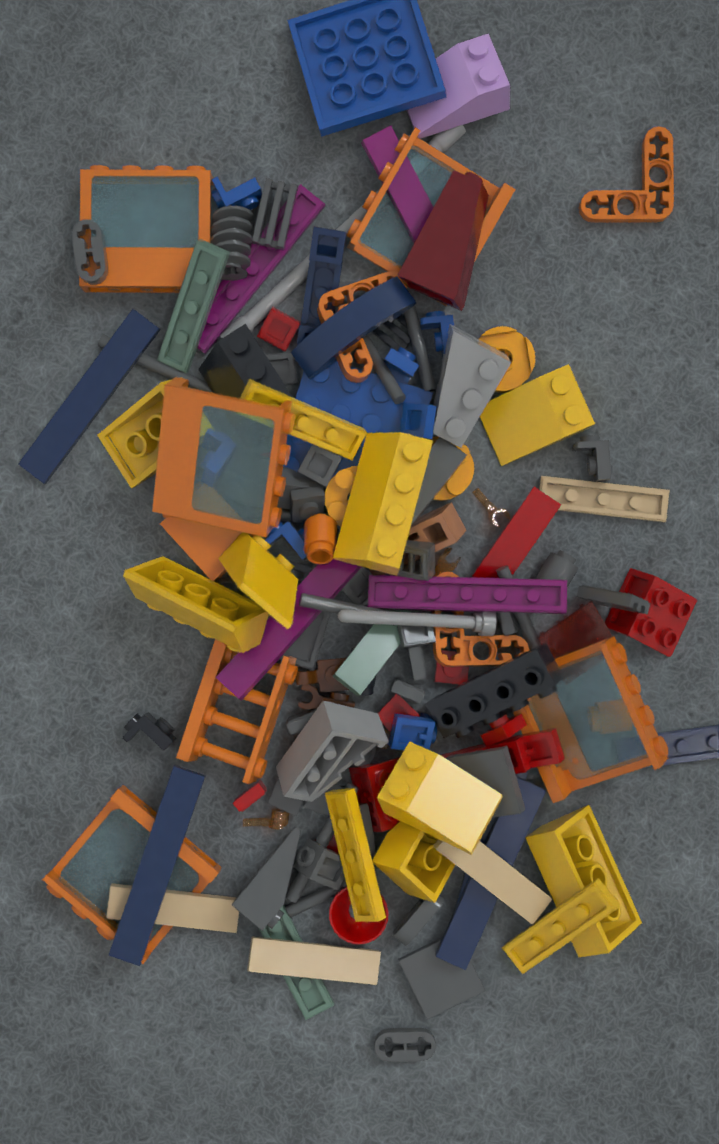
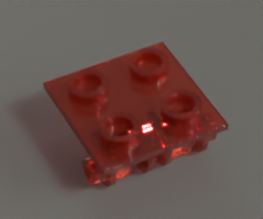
[537,601,612,684]

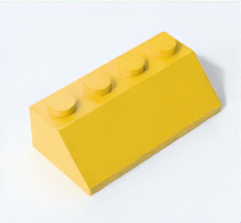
[333,432,433,576]
[123,556,269,653]
[525,805,642,957]

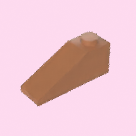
[369,502,466,575]

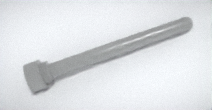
[338,609,497,636]

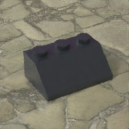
[198,324,292,449]

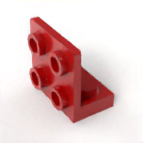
[603,568,697,657]
[349,757,400,832]

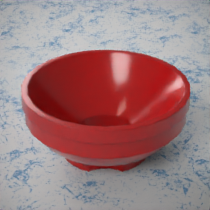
[329,886,389,945]

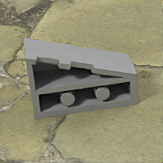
[433,324,511,448]
[276,701,388,802]

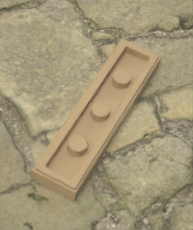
[539,476,670,522]
[433,839,552,925]
[106,883,239,933]
[247,936,381,985]

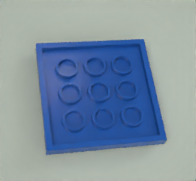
[287,0,447,137]
[283,361,433,500]

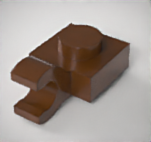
[296,657,349,693]
[298,684,355,710]

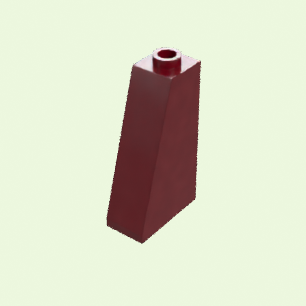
[398,170,489,311]

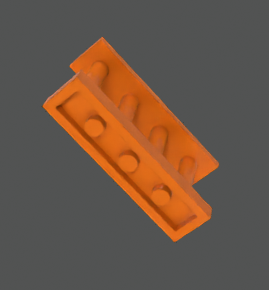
[176,639,298,784]

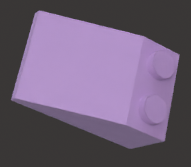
[407,34,510,139]

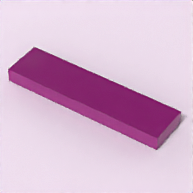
[361,125,434,243]

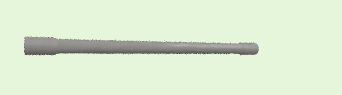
[220,125,466,339]

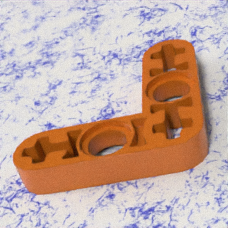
[579,126,674,223]
[317,271,407,383]
[432,571,529,667]

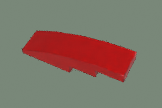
[470,486,561,578]
[440,728,565,774]

